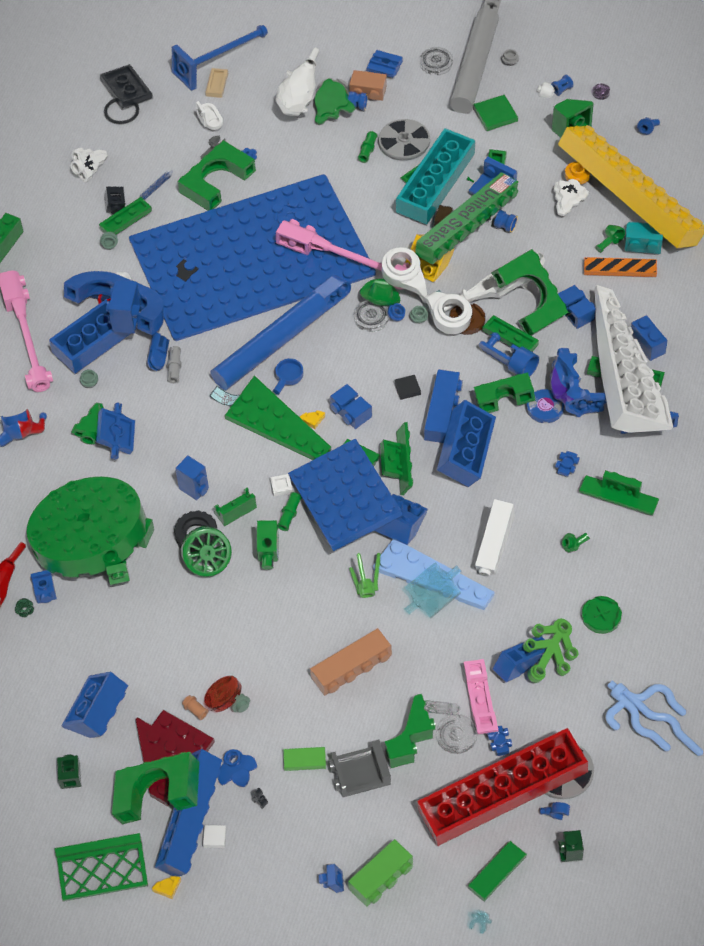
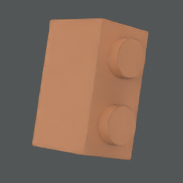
[349,70,387,101]

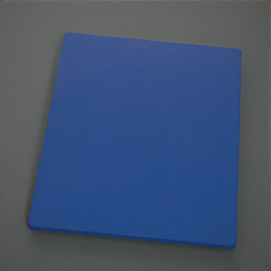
[129,174,376,341]

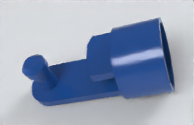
[478,333,539,377]

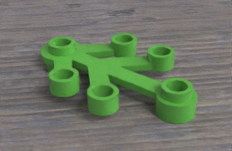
[523,618,579,683]

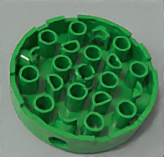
[27,476,147,577]

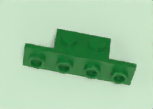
[380,422,413,496]
[579,470,659,516]

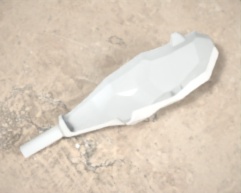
[276,48,319,116]
[443,252,545,312]

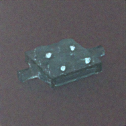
[404,562,462,618]

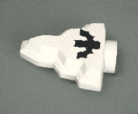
[70,147,108,183]
[554,179,589,216]

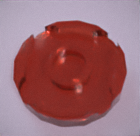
[204,676,242,712]

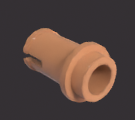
[182,695,209,720]

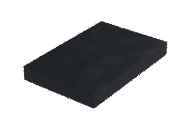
[100,64,153,109]

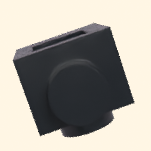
[104,186,125,214]

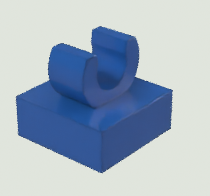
[319,864,344,893]

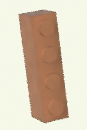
[310,628,392,696]

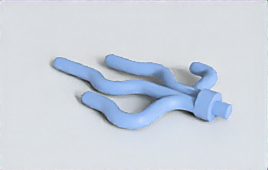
[606,680,703,756]

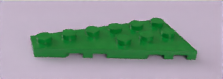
[225,375,331,460]

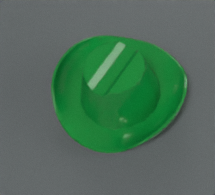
[360,279,401,306]

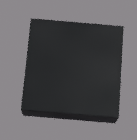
[176,259,199,282]
[394,374,421,400]

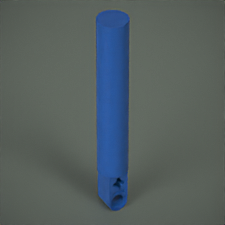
[210,275,351,390]

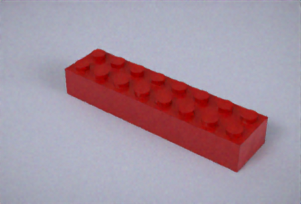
[417,728,588,846]

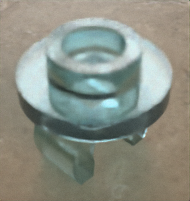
[469,910,492,934]

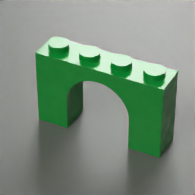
[177,140,256,211]
[491,249,569,335]
[112,752,200,824]

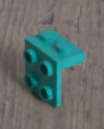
[625,222,663,254]

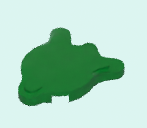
[315,79,355,125]

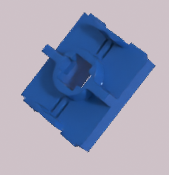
[366,50,403,78]

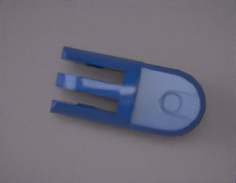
[147,332,170,371]

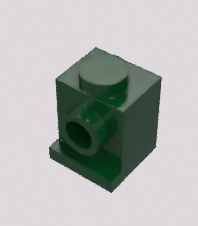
[57,754,82,789]
[558,830,584,863]

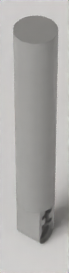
[450,0,501,114]

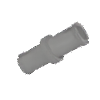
[167,346,182,383]

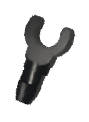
[252,788,268,809]

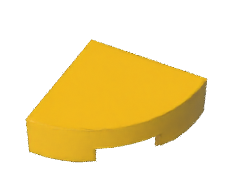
[300,410,325,429]
[152,876,181,899]

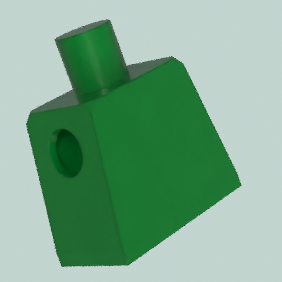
[257,520,279,570]

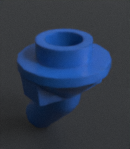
[637,117,660,135]

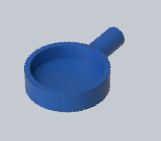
[273,358,304,395]

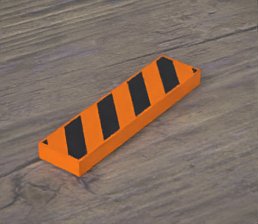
[584,257,657,277]

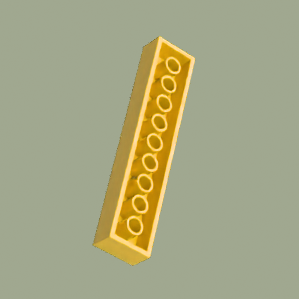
[558,125,704,248]

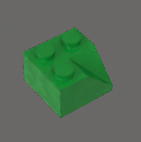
[552,99,594,138]

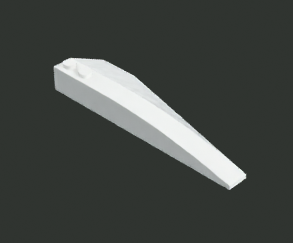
[595,285,673,433]

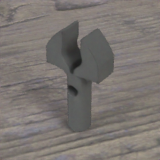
[200,135,226,160]

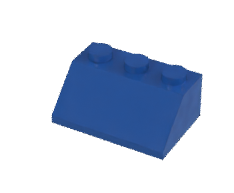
[61,671,129,738]

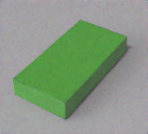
[284,747,326,771]

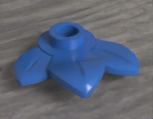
[218,749,258,787]

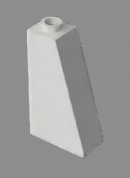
[475,499,515,576]

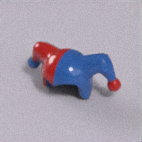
[0,409,47,447]

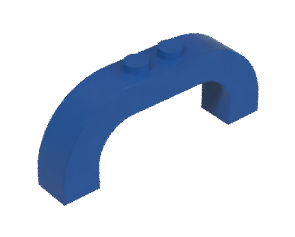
[64,271,164,335]

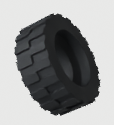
[174,510,218,553]

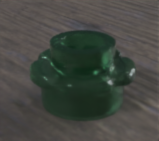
[15,598,34,617]

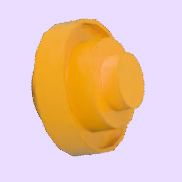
[565,161,591,184]

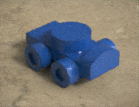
[555,451,580,477]
[487,725,512,756]

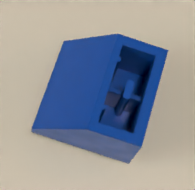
[374,494,428,545]

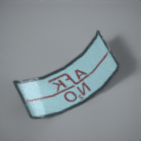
[209,385,240,406]

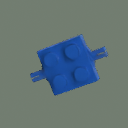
[96,402,135,459]

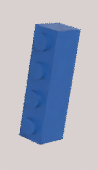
[424,369,463,443]

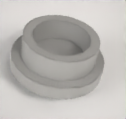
[502,49,519,65]

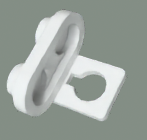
[196,101,223,131]

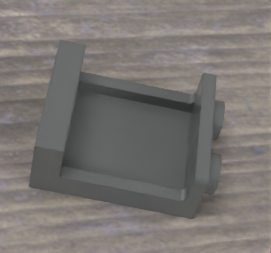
[329,739,391,797]

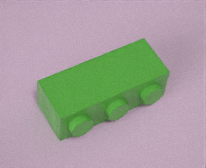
[348,839,413,907]

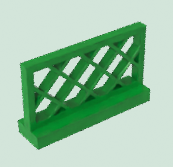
[55,833,148,902]

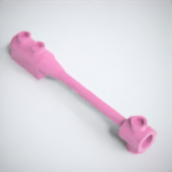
[276,219,411,290]
[0,270,53,392]

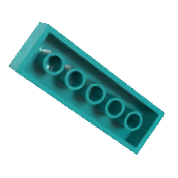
[396,128,476,225]

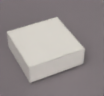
[270,474,293,496]
[203,825,226,848]

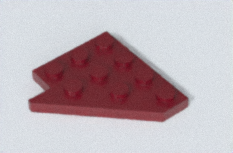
[136,710,215,807]

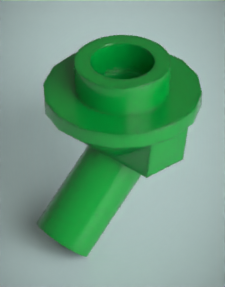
[562,533,590,553]

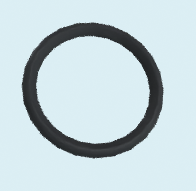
[104,98,139,124]

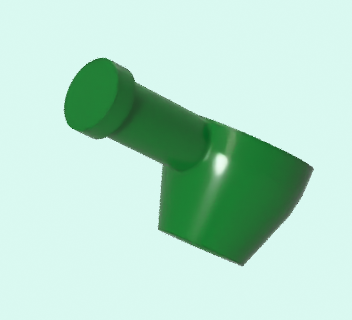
[595,225,625,253]

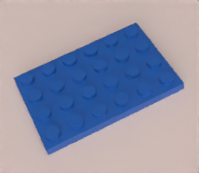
[288,438,403,551]

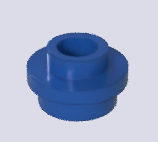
[388,303,406,321]

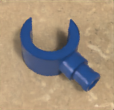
[540,802,570,820]

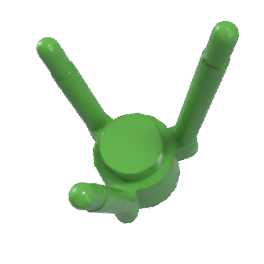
[349,553,381,598]

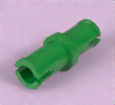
[358,131,378,163]
[278,492,302,531]

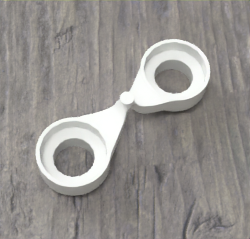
[381,247,472,334]

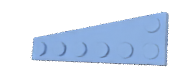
[373,539,495,610]

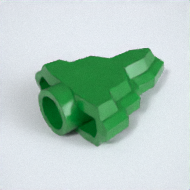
[71,402,104,445]

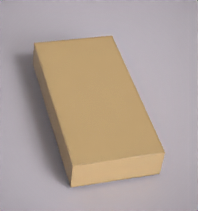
[205,68,228,98]

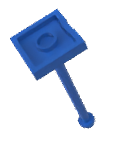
[172,25,268,91]

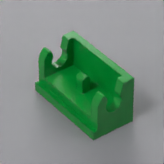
[214,487,257,527]

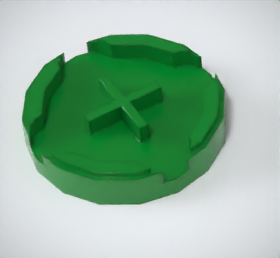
[582,596,622,634]

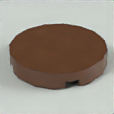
[449,303,485,335]

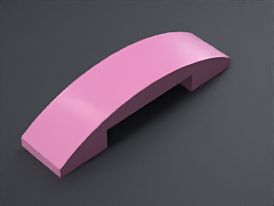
[464,659,498,734]

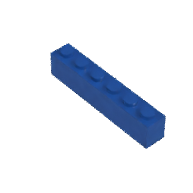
[155,749,222,877]

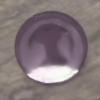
[593,83,610,100]

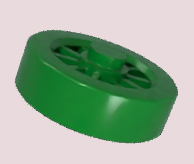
[181,526,232,577]

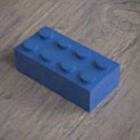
[49,299,131,374]
[437,400,496,487]

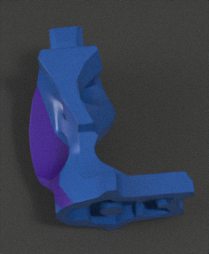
[550,348,607,417]

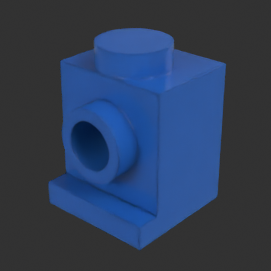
[31,570,57,604]

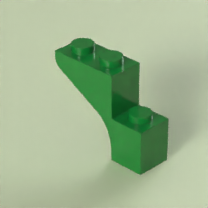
[385,693,436,769]

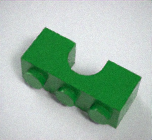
[474,372,536,413]

